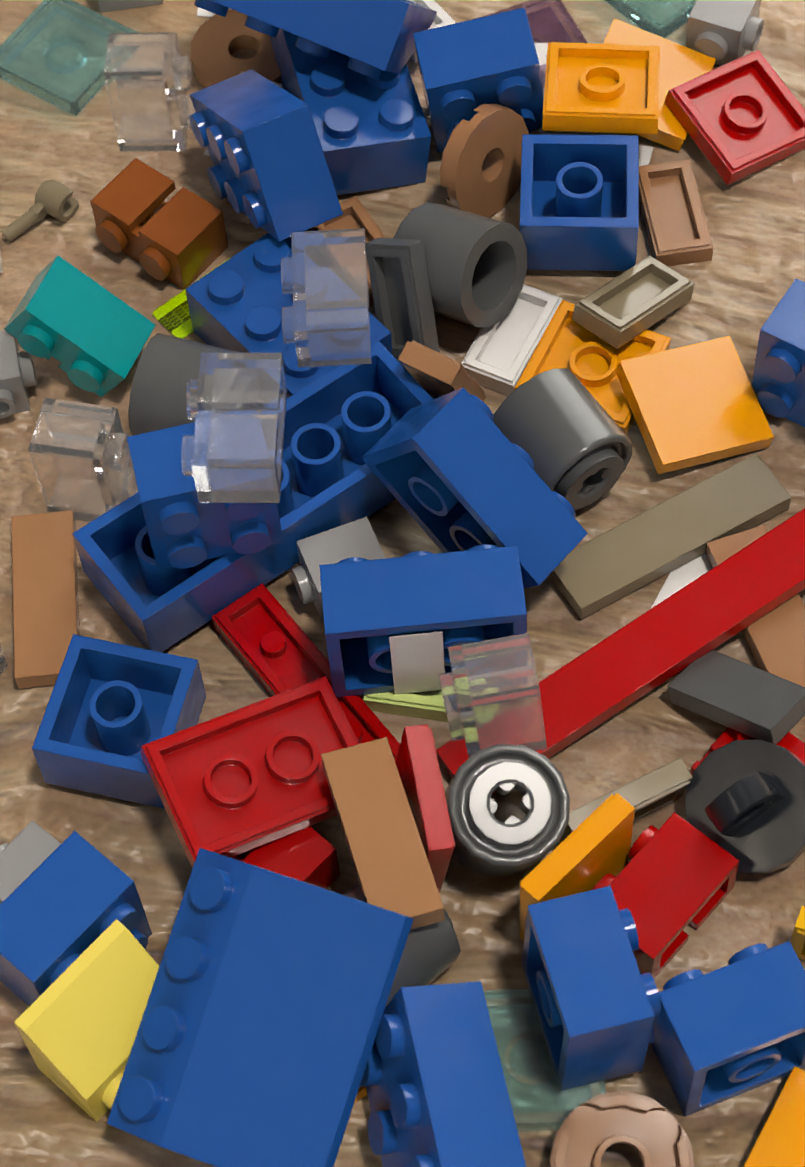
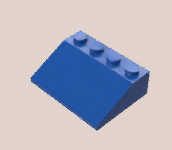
[107,848,414,1167]

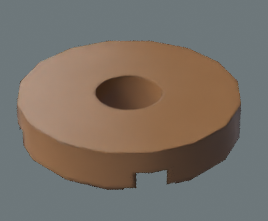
[190,9,283,88]
[440,104,529,218]
[549,1091,695,1167]

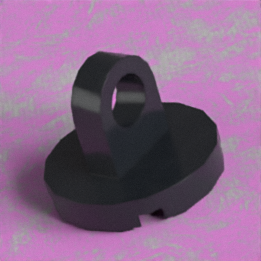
[685,739,805,873]

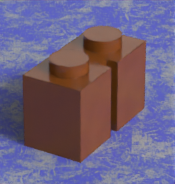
[90,158,228,291]

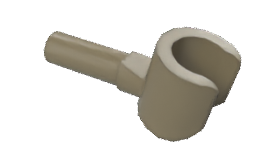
[1,180,79,243]

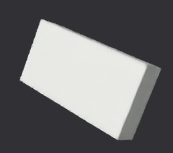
[461,284,563,396]

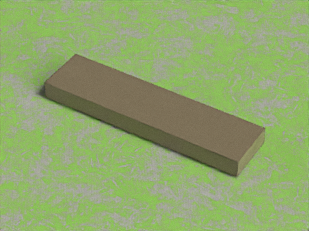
[549,453,791,619]

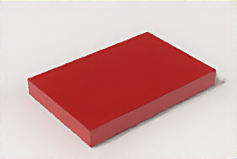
[141,676,359,869]

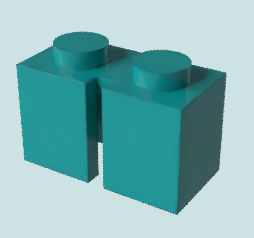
[4,255,156,397]

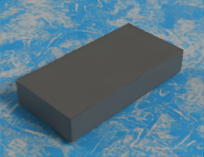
[365,238,440,359]
[667,650,805,745]

